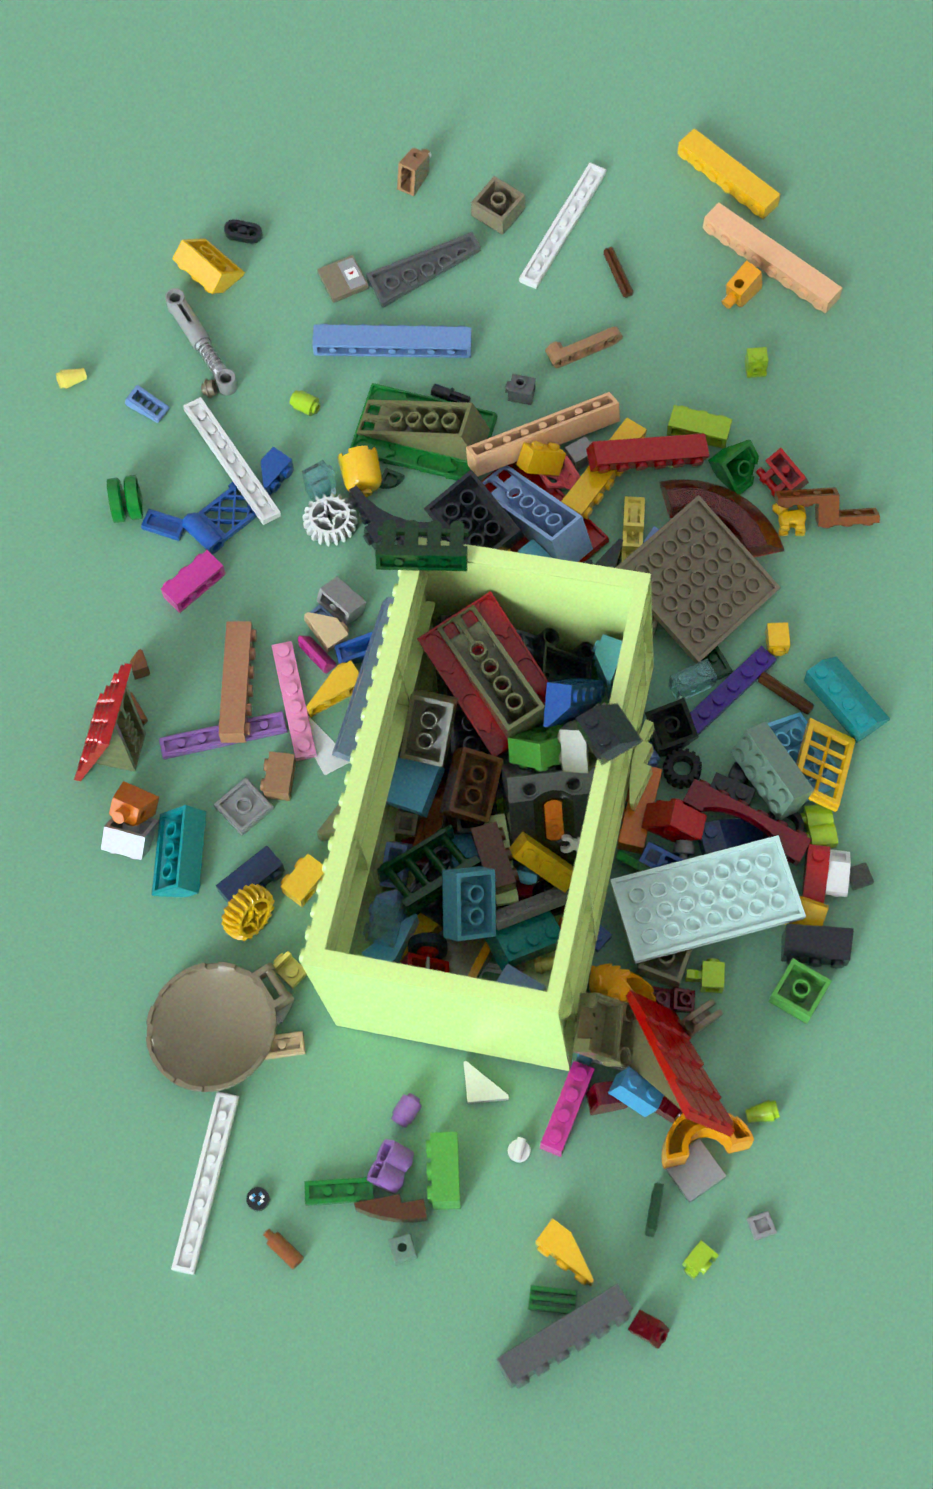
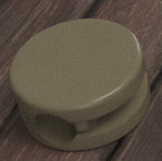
[680,999,723,1037]

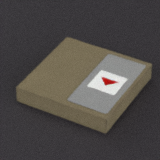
[317,255,369,303]

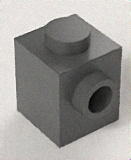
[505,374,536,405]

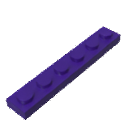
[690,645,777,735]

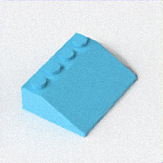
[767,712,847,805]

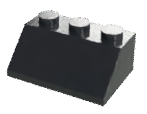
[781,924,854,968]

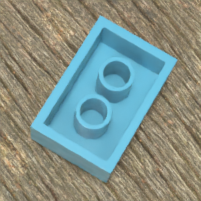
[442,866,496,941]

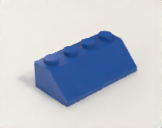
[543,678,605,727]

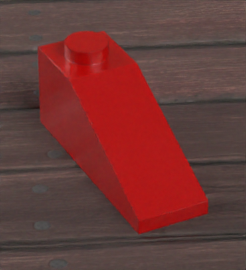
[802,844,830,903]

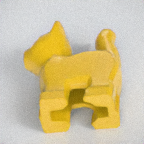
[772,503,806,536]

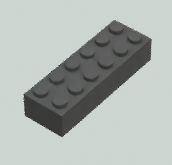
[497,1284,633,1389]

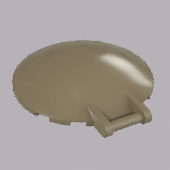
[146,962,294,1092]

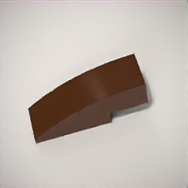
[354,1194,428,1223]

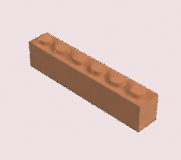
[218,621,257,743]

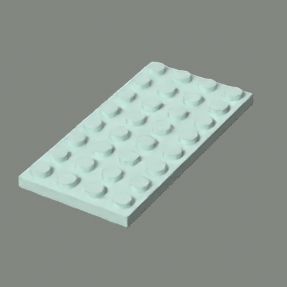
[610,835,806,964]

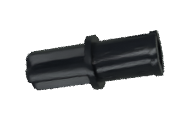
[431,383,471,403]

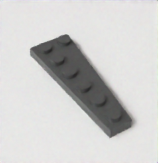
[366,232,481,308]

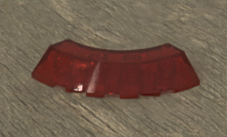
[659,479,784,557]

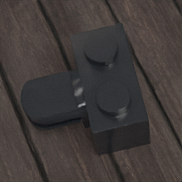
[710,762,756,807]

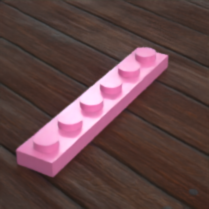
[271,641,317,761]

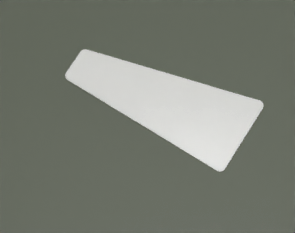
[308,716,350,775]

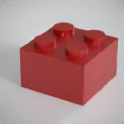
[641,798,707,842]

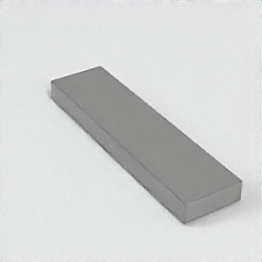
[496,887,569,930]

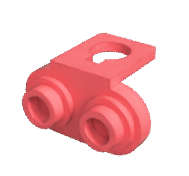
[539,455,581,490]

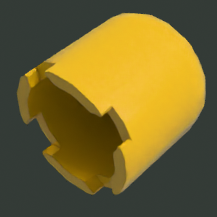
[337,446,382,497]

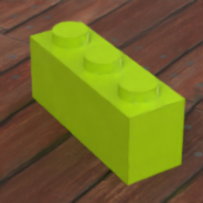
[667,405,732,449]

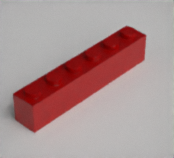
[586,433,710,474]

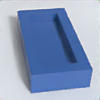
[141,509,185,541]

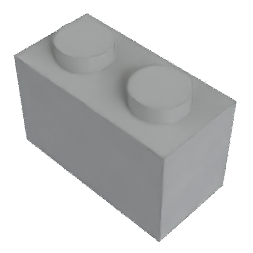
[317,577,366,626]

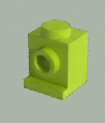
[744,347,769,378]
[682,1240,719,1279]

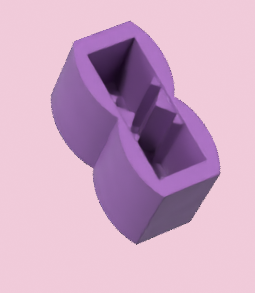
[367,1139,414,1194]

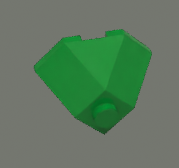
[708,440,759,496]

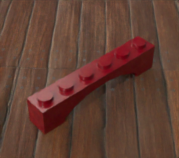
[683,779,811,866]

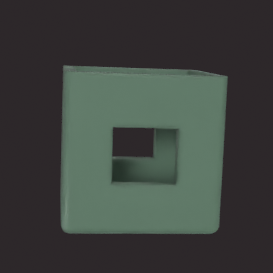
[388,1233,417,1265]

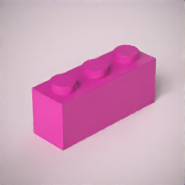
[161,550,226,613]

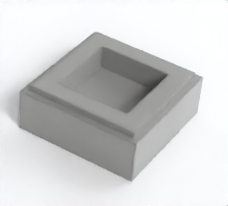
[746,1211,777,1241]

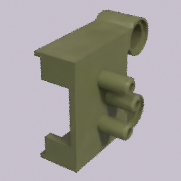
[573,993,636,1067]

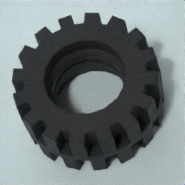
[663,748,702,789]

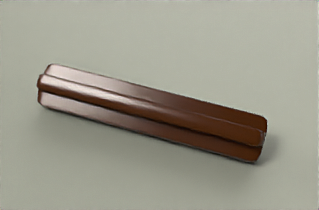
[603,247,633,298]
[758,672,814,715]

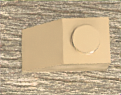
[304,612,349,653]

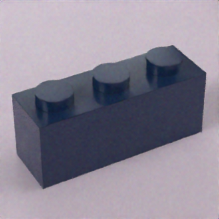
[216,846,285,903]

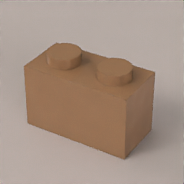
[260,751,296,801]

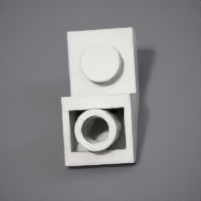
[825,849,851,897]

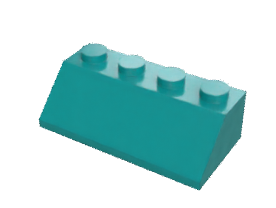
[804,656,890,743]
[152,805,206,897]

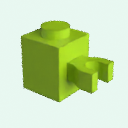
[685,958,725,993]

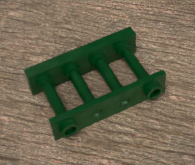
[377,824,481,918]

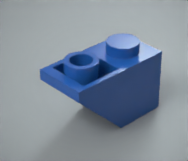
[261,447,294,496]

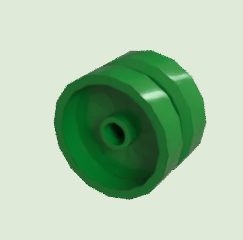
[107,475,143,523]

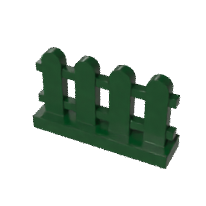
[375,520,469,571]

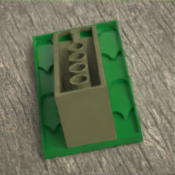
[350,383,498,480]

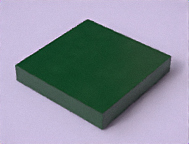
[645,1182,664,1237]

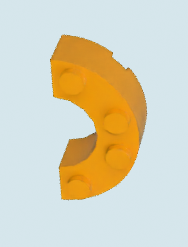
[661,1112,754,1169]

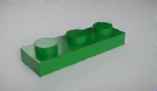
[304,1177,374,1206]

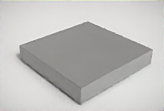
[214,777,274,836]
[662,1139,726,1203]

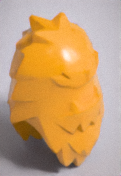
[588,963,656,1002]

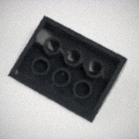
[423,469,525,551]

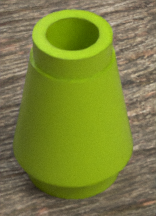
[745,1099,780,1123]

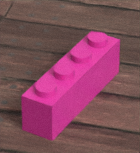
[540,1061,595,1157]

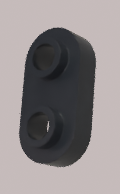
[224,219,263,244]

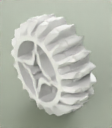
[303,493,358,547]

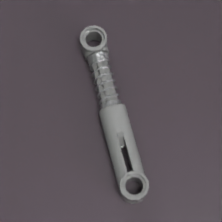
[165,288,237,396]

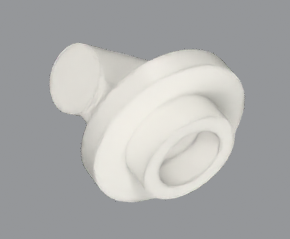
[508,1137,530,1162]

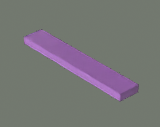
[159,711,287,760]

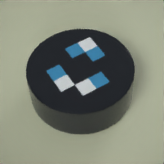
[246,1187,270,1211]

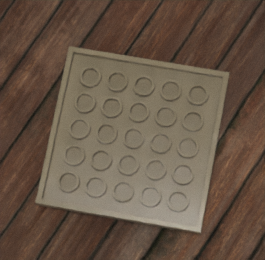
[616,495,781,664]

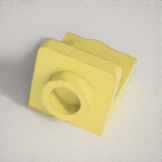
[273,951,307,989]

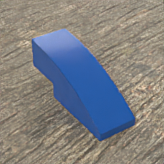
[334,631,373,664]

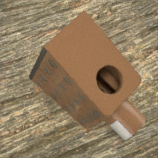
[397,148,431,196]

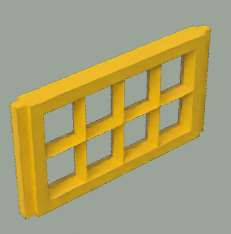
[796,718,855,812]

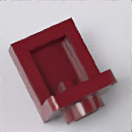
[628,1309,670,1349]

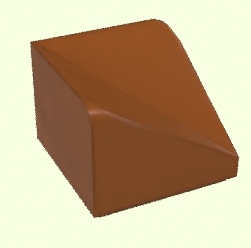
[130,649,150,680]

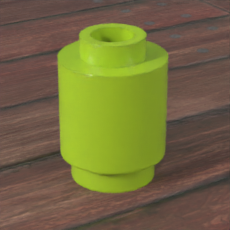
[290,390,321,416]

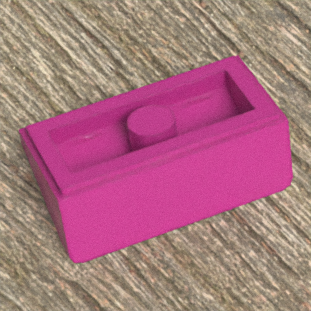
[298,636,337,674]

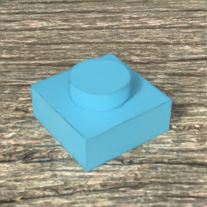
[516,865,540,885]

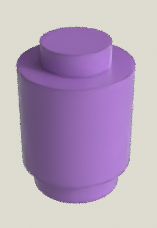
[391,1093,422,1128]

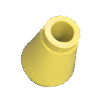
[56,368,87,389]

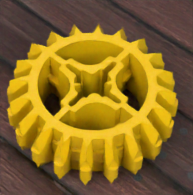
[221,883,275,941]

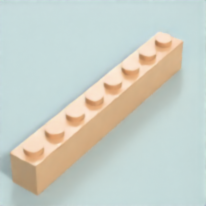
[703,202,842,314]
[466,392,620,477]

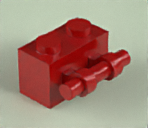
[756,448,809,498]

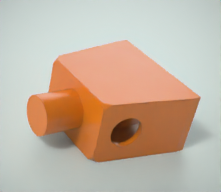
[109,781,159,826]

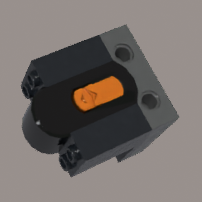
[499,751,595,865]

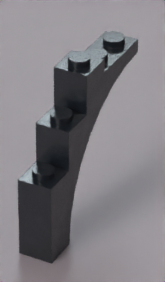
[348,486,450,549]

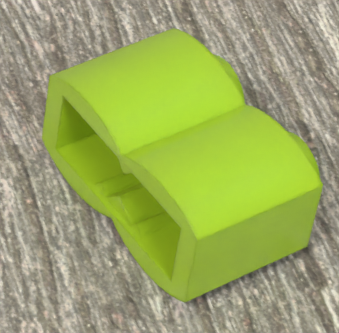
[800,804,838,849]

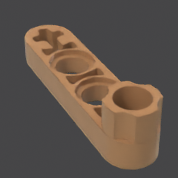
[545,327,623,368]

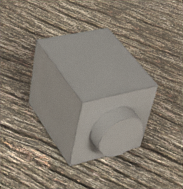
[565,436,592,471]

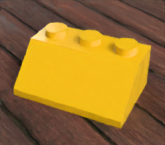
[172,239,245,294]

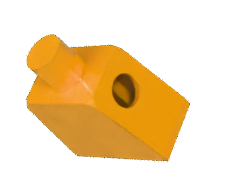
[721,261,762,309]

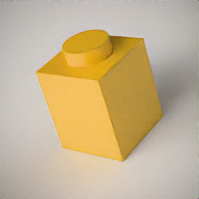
[765,622,790,656]

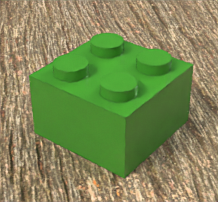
[768,959,832,1024]

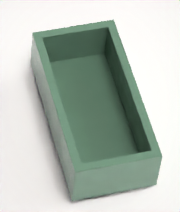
[731,722,814,820]

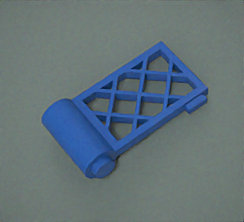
[183,482,257,554]

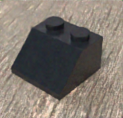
[645,698,699,757]
[576,703,642,765]

